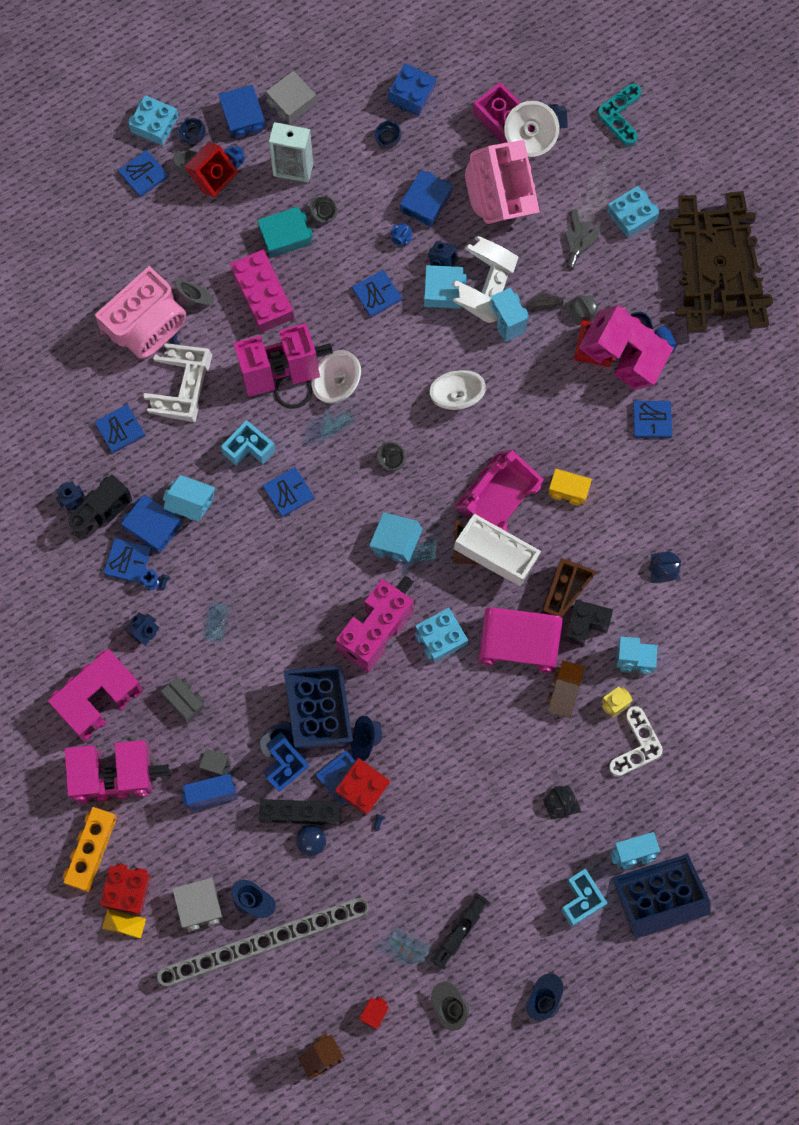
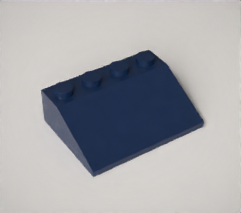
[283,665,353,749]
[612,854,711,939]

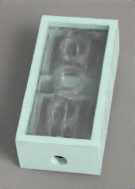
[269,122,313,183]

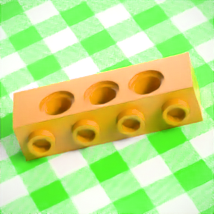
[63,807,117,893]

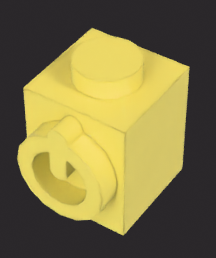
[602,687,633,718]

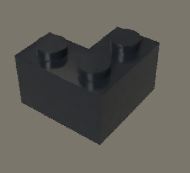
[565,600,613,646]

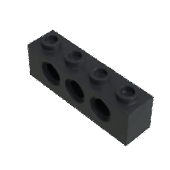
[259,799,340,826]

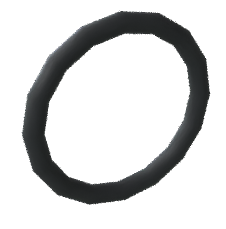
[274,375,313,408]

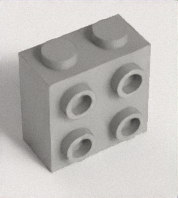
[266,71,317,124]
[173,878,223,932]

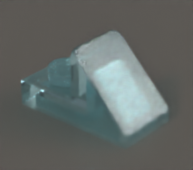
[320,409,355,441]

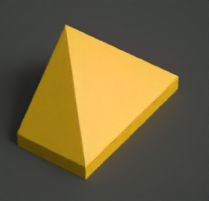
[102,909,146,939]

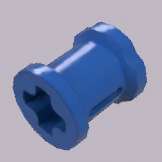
[140,569,160,590]

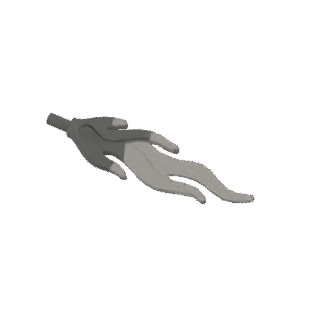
[565,150,612,269]

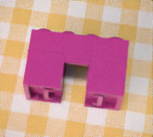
[579,305,673,390]
[48,649,144,743]

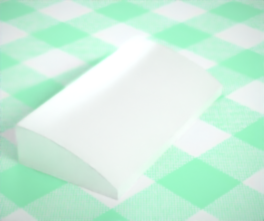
[453,514,541,587]

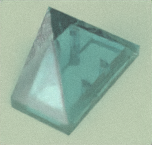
[406,540,437,565]
[204,602,230,642]
[388,928,432,965]

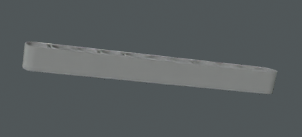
[157,898,369,988]

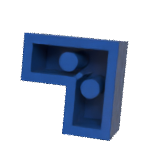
[264,732,310,792]

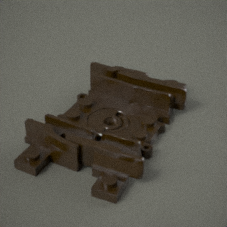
[668,191,773,333]

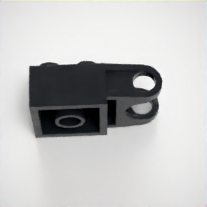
[68,474,133,539]

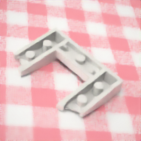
[452,236,519,323]
[144,343,212,423]

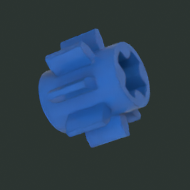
[224,145,245,168]
[390,223,413,246]

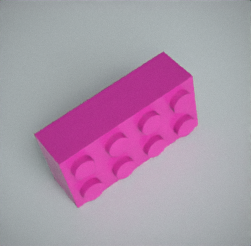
[473,82,535,143]
[230,249,294,333]

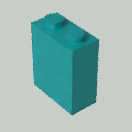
[257,206,313,258]

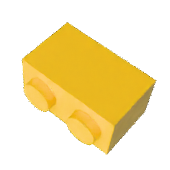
[548,468,592,506]

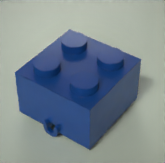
[387,63,437,116]

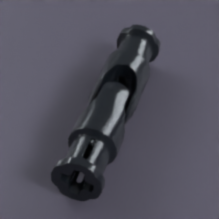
[430,892,490,970]

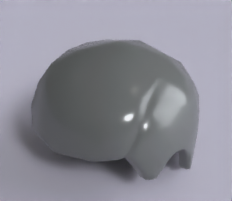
[173,149,198,175]
[309,195,338,223]
[376,441,406,472]

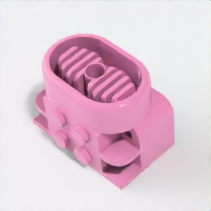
[465,140,540,224]
[95,266,186,359]

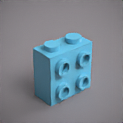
[128,95,179,146]
[607,186,659,238]
[424,265,466,309]
[163,475,215,521]
[369,512,423,563]
[414,608,468,663]
[610,832,660,870]

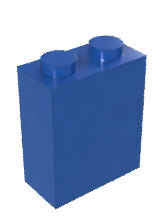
[218,84,266,139]
[400,170,453,227]
[121,494,182,554]
[181,774,238,811]

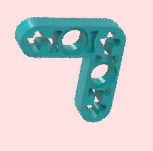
[598,84,642,146]

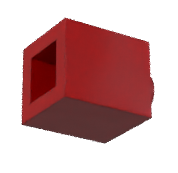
[359,996,389,1030]

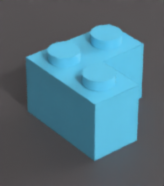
[489,287,529,342]
[221,420,276,466]
[615,636,658,674]
[561,869,607,927]

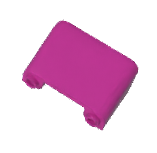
[455,450,544,532]
[478,607,563,673]

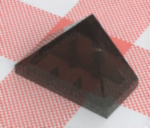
[526,292,564,312]

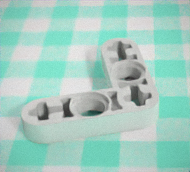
[609,706,663,777]

